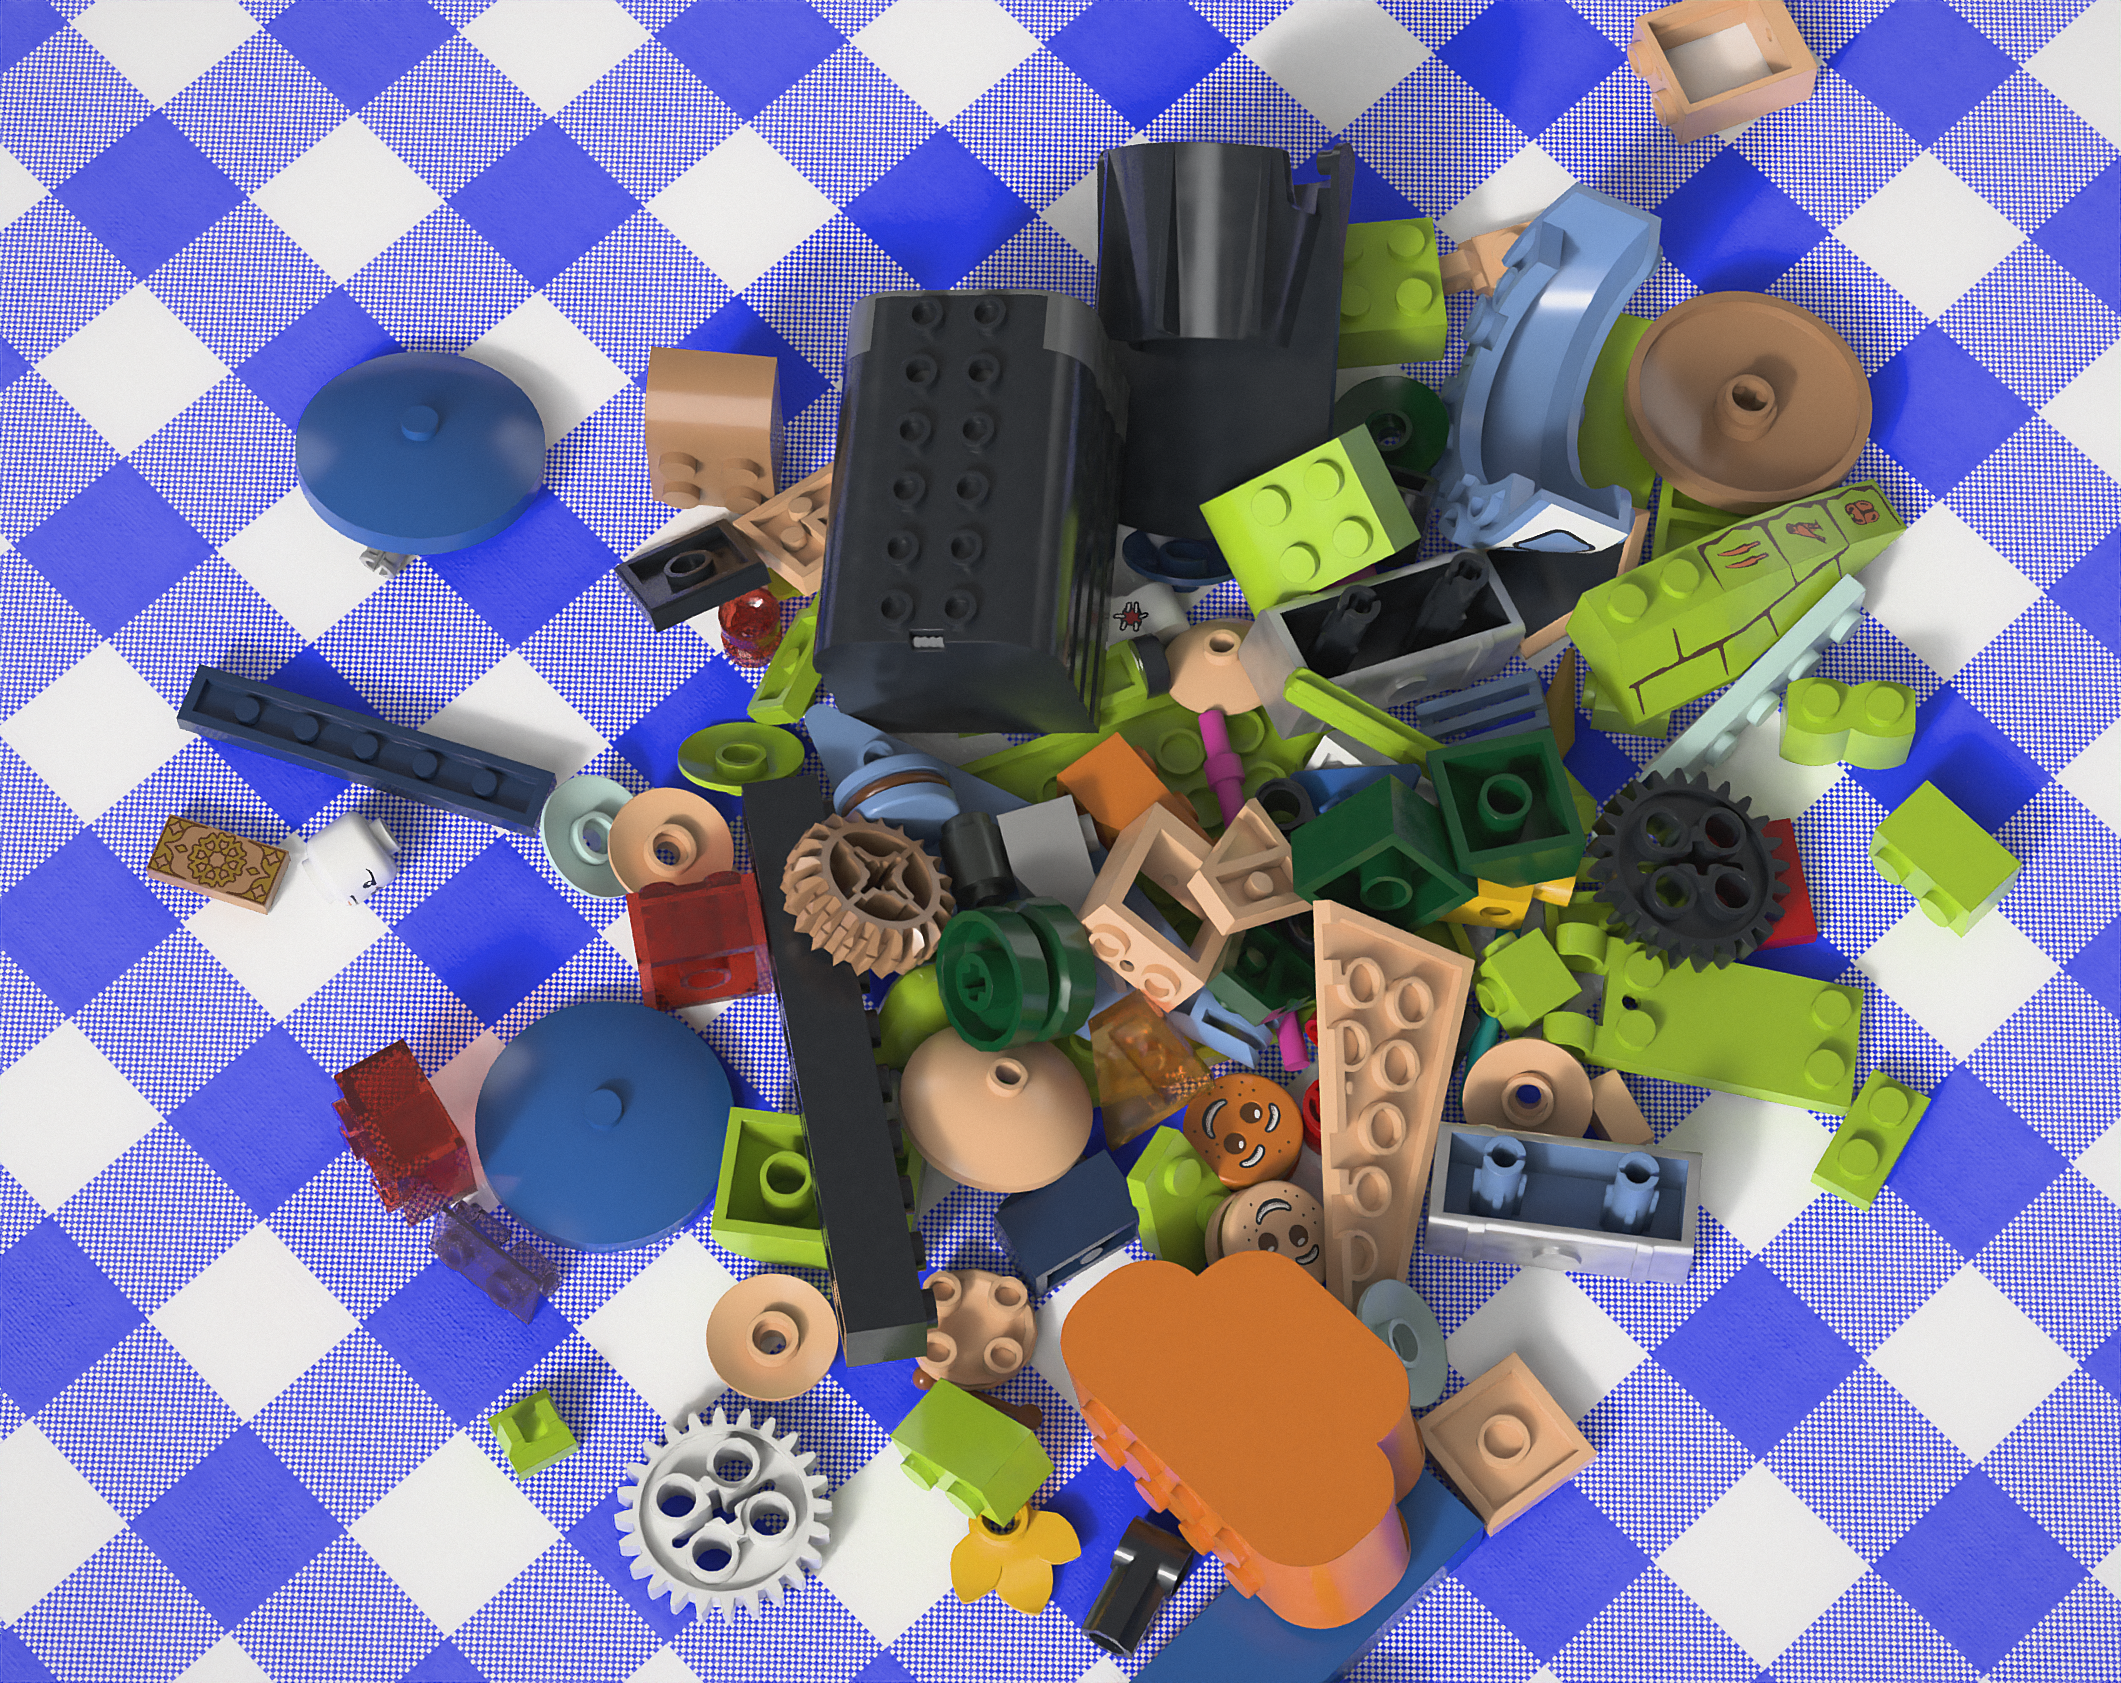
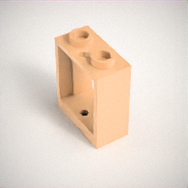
[1627,0,1818,145]
[1076,802,1230,1013]

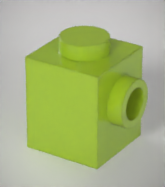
[1471,927,1582,1039]

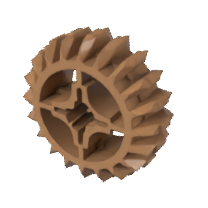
[780,810,956,979]

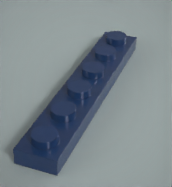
[176,664,557,838]

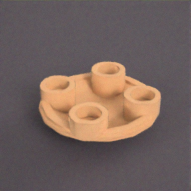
[915,1268,1038,1391]

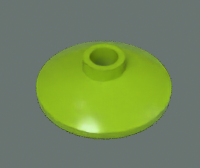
[678,722,805,796]

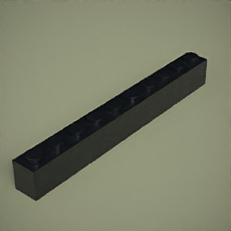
[741,774,938,1368]

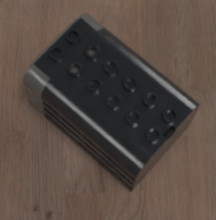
[812,289,1130,733]

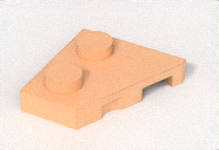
[1186,797,1313,936]

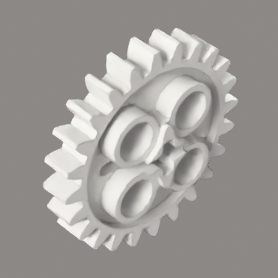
[614,1407,833,1625]

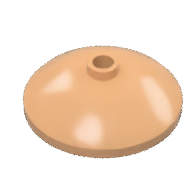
[898,1026,1093,1193]

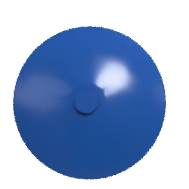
[295,352,546,555]
[475,1001,734,1253]

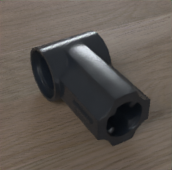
[1081,1515,1196,1660]

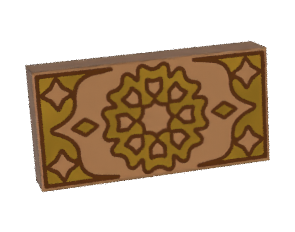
[146,814,291,915]

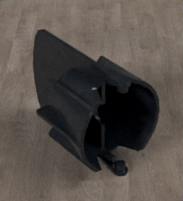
[1094,142,1355,541]

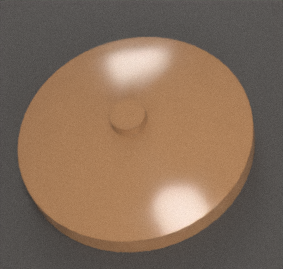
[1623,291,1872,515]

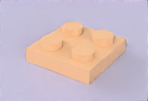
[1417,1351,1597,1537]

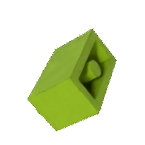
[1867,780,2022,938]
[889,1377,1055,1527]

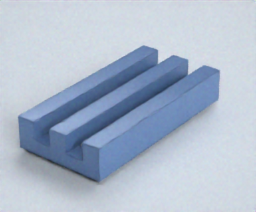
[1415,669,1554,747]

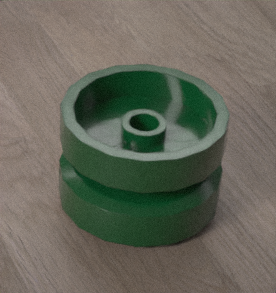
[936,896,1097,1052]

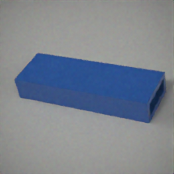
[1129,1467,1485,1683]

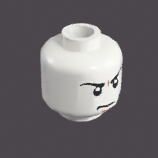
[301,811,401,907]

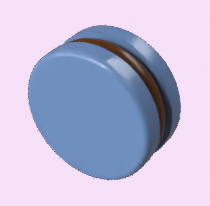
[833,753,961,850]

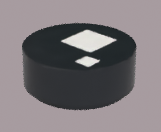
[1127,633,1172,699]

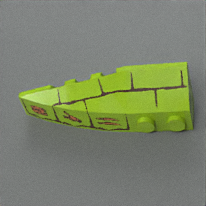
[1565,478,1907,730]

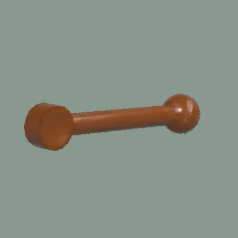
[912,1366,1043,1431]

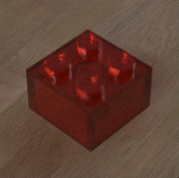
[625,871,773,1012]
[331,1038,478,1228]

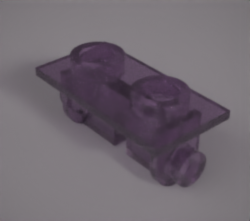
[428,1200,563,1325]

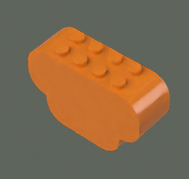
[1060,1250,1425,1629]

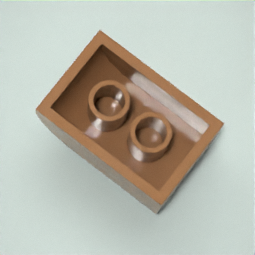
[645,346,785,515]

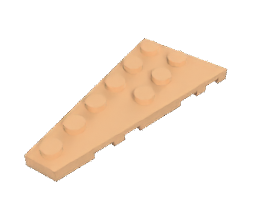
[1313,900,1475,1316]

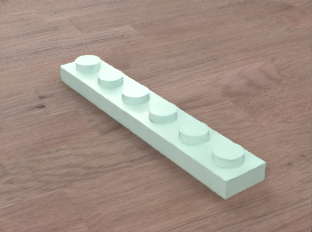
[1590,573,1866,843]

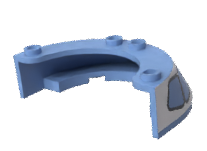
[1427,182,1663,553]

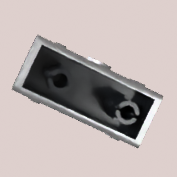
[1238,548,1526,740]

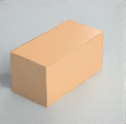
[1590,1068,1655,1146]

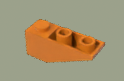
[1056,732,1220,853]

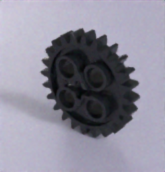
[1586,768,1791,973]

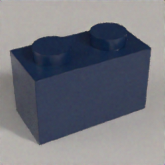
[994,1149,1140,1300]

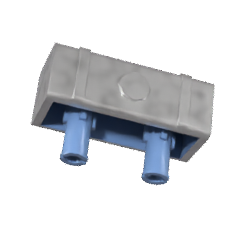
[1423,1121,1703,1285]

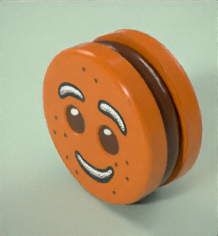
[1183,1073,1304,1194]

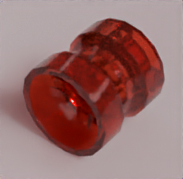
[718,587,784,668]

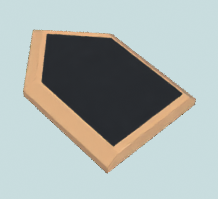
[1484,507,1651,660]

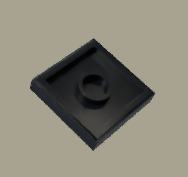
[613,518,772,633]

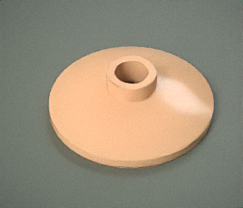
[1165,618,1262,716]
[607,788,734,911]
[1462,1037,1593,1138]
[706,1274,839,1402]

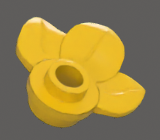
[950,1501,1081,1616]

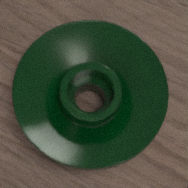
[1333,376,1449,474]

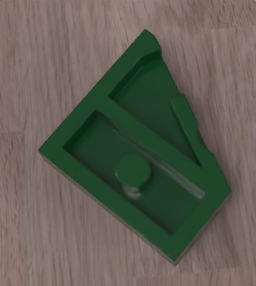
[1205,923,1317,1027]

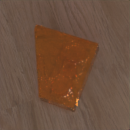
[1087,988,1217,1152]

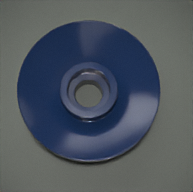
[1122,530,1235,593]

